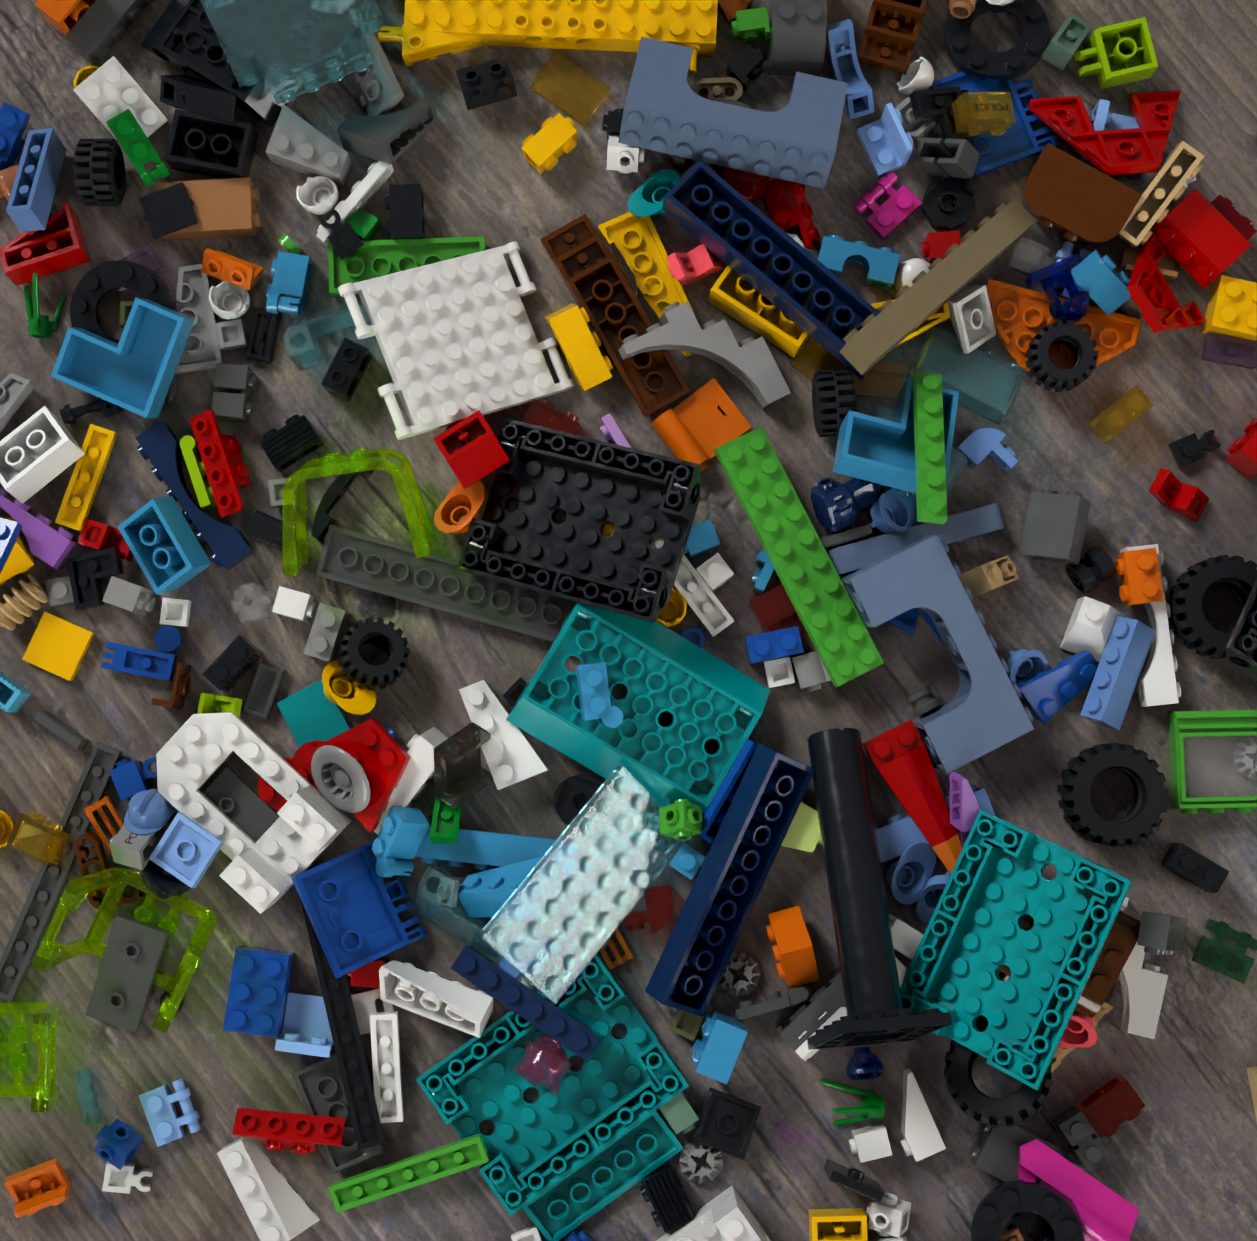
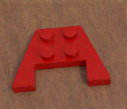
[1127,234,1206,333]
[301,718,411,832]

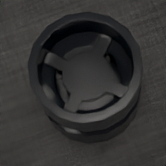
[1065,545,1117,594]

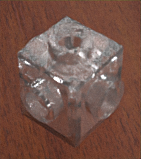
[231,583,272,625]

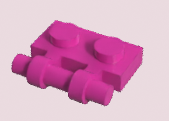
[853,172,922,240]

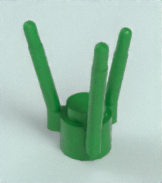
[24,273,66,338]
[821,1079,885,1126]

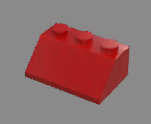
[1151,188,1252,289]

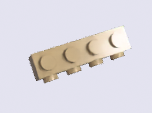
[1117,141,1204,247]

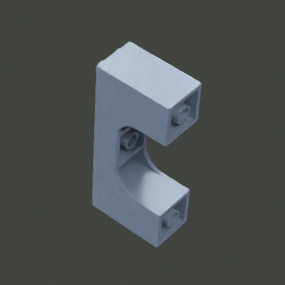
[618,37,848,189]
[841,534,1034,774]

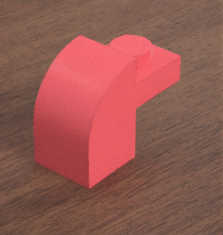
[666,244,726,286]

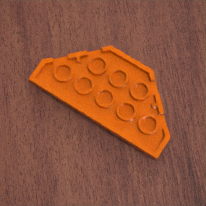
[986,279,1141,372]

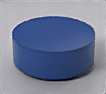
[154,625,183,652]
[680,627,705,648]

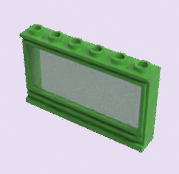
[1168,710,1257,814]

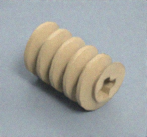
[0,574,49,631]

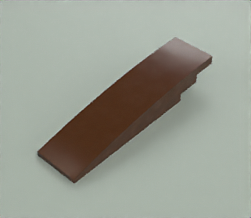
[857,0,927,75]
[540,214,691,418]

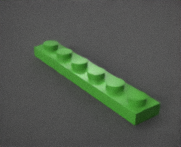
[912,371,947,524]
[328,1133,490,1213]

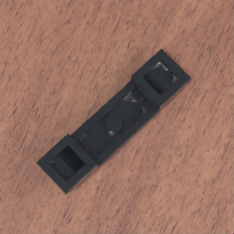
[312,451,384,542]

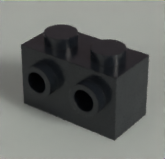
[456,56,517,110]

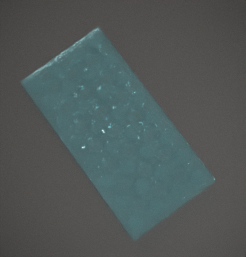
[478,765,687,1004]

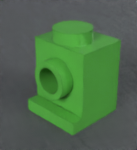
[731,7,771,43]

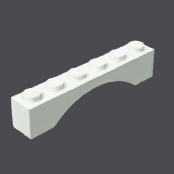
[1120,544,1181,707]

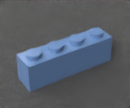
[6,128,66,232]
[1080,616,1156,730]

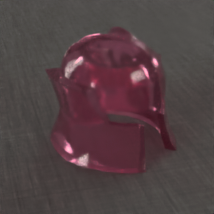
[513,1036,572,1095]

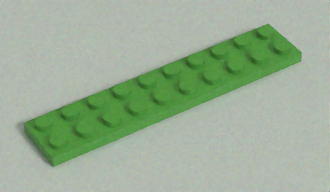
[713,426,884,688]

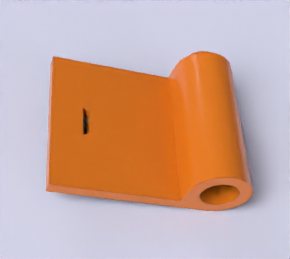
[651,378,752,473]

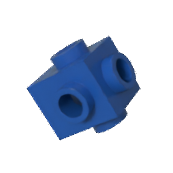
[94,1118,143,1170]

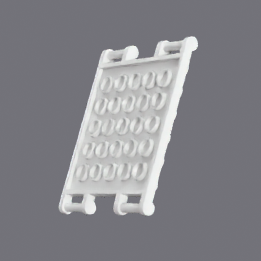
[338,241,575,440]

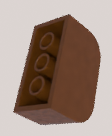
[1021,143,1142,245]
[1075,905,1141,1018]

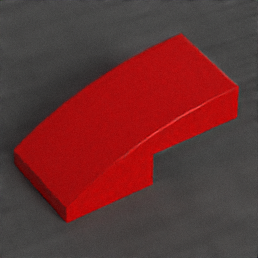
[77,518,134,562]

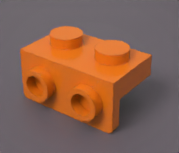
[201,248,264,291]
[1115,548,1164,607]
[4,1158,71,1218]

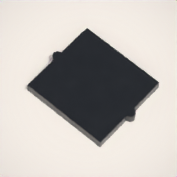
[140,182,198,239]

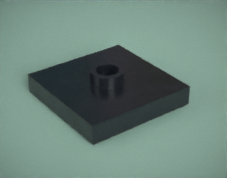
[692,1088,761,1160]
[824,1159,884,1202]

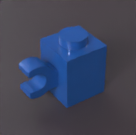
[109,757,157,801]

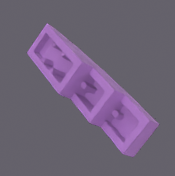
[950,771,980,847]

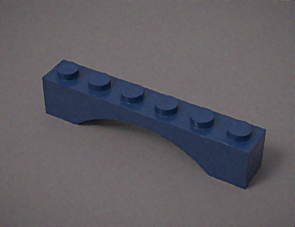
[135,420,255,570]
[451,945,605,1060]

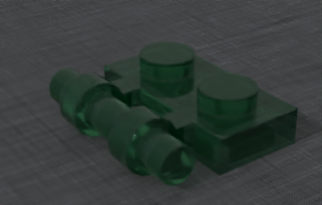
[1192,919,1257,984]

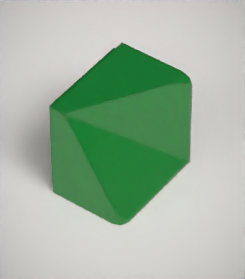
[343,208,382,241]

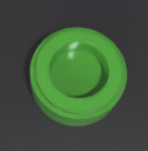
[278,233,303,255]

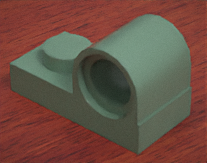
[1042,13,1092,72]

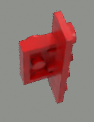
[761,178,821,251]
[189,410,251,517]
[232,1108,346,1155]

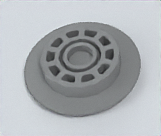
[311,745,371,813]

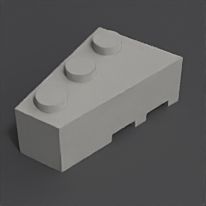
[266,104,353,187]

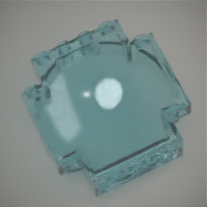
[200,0,385,104]

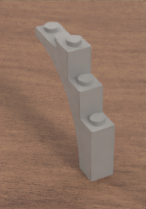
[618,302,791,409]

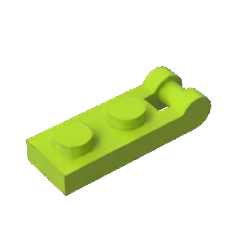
[180,435,216,511]

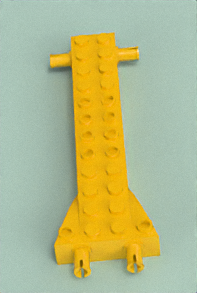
[378,0,718,76]

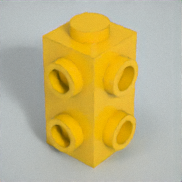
[521,113,578,175]

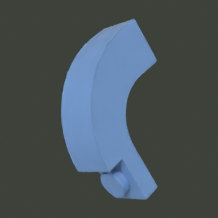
[825,19,875,120]

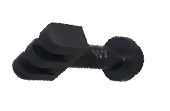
[59,397,123,425]

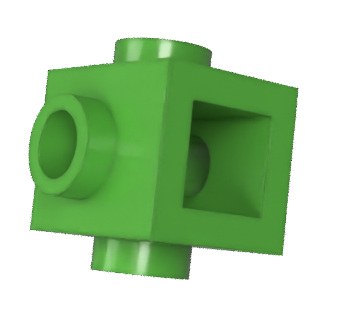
[659,799,702,841]

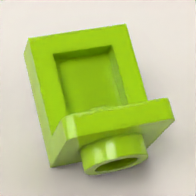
[197,693,243,718]

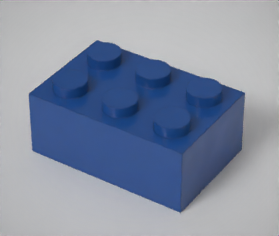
[223,945,295,1038]

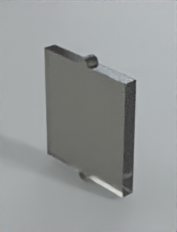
[609,242,638,295]

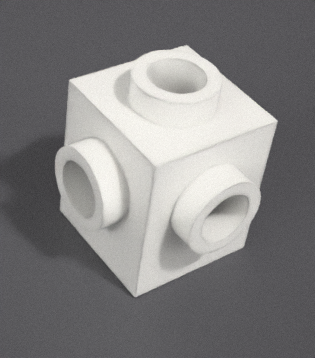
[606,134,645,174]
[866,1193,911,1238]

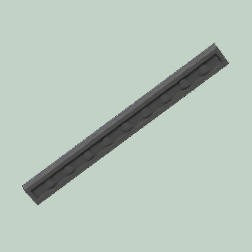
[0,742,123,1002]

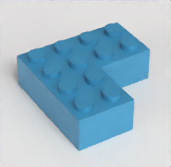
[51,297,195,418]
[833,378,959,494]

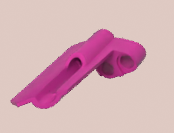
[1017,1138,1140,1241]

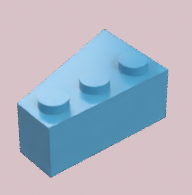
[458,856,558,918]

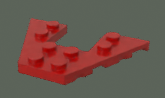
[1028,90,1181,175]

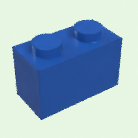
[744,626,804,665]

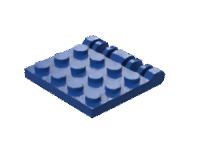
[929,71,1059,181]
[292,841,427,978]

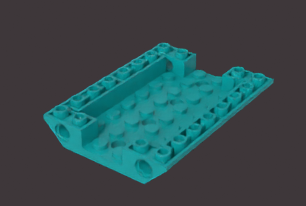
[506,602,770,814]
[900,810,1133,1090]
[416,950,689,1217]

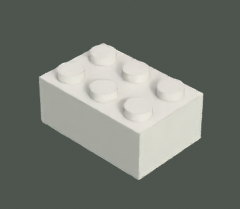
[73,56,168,146]
[0,406,85,504]

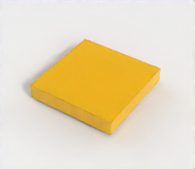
[22,611,95,681]

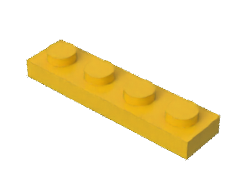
[55,424,118,532]

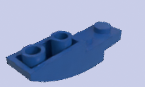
[0,102,31,170]

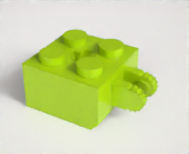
[1074,17,1159,90]

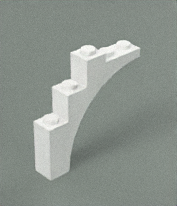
[1119,897,1168,1039]

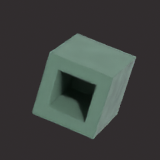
[659,1091,699,1135]

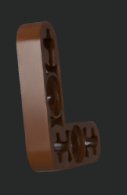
[74,832,158,909]

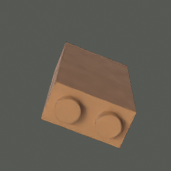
[156,177,261,241]

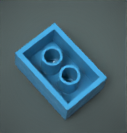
[117,496,211,595]
[690,1009,748,1085]

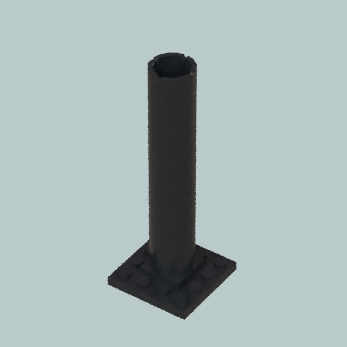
[807,728,952,1050]

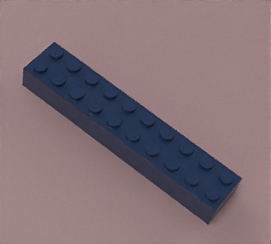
[662,160,881,380]
[645,743,816,1017]

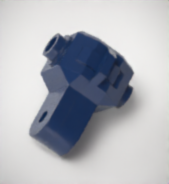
[811,478,881,534]

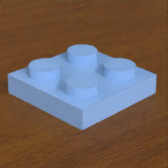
[148,812,225,888]

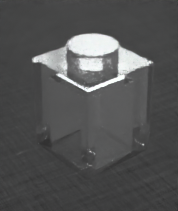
[1007,237,1051,279]

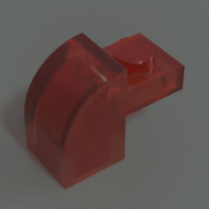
[723,167,769,201]
[621,884,673,933]

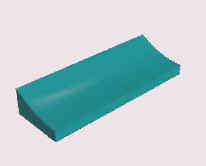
[522,1109,684,1241]

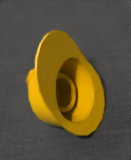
[322,660,377,715]

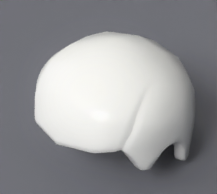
[897,57,934,96]
[296,175,339,215]
[894,258,931,292]
[208,281,250,320]

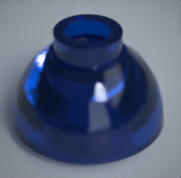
[846,1047,884,1080]

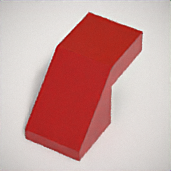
[1149,468,1209,522]

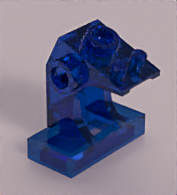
[1025,253,1090,324]

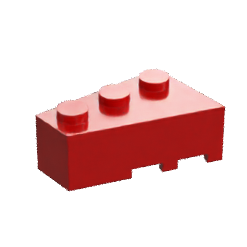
[0,203,90,286]

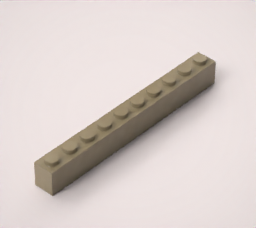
[839,198,1037,375]

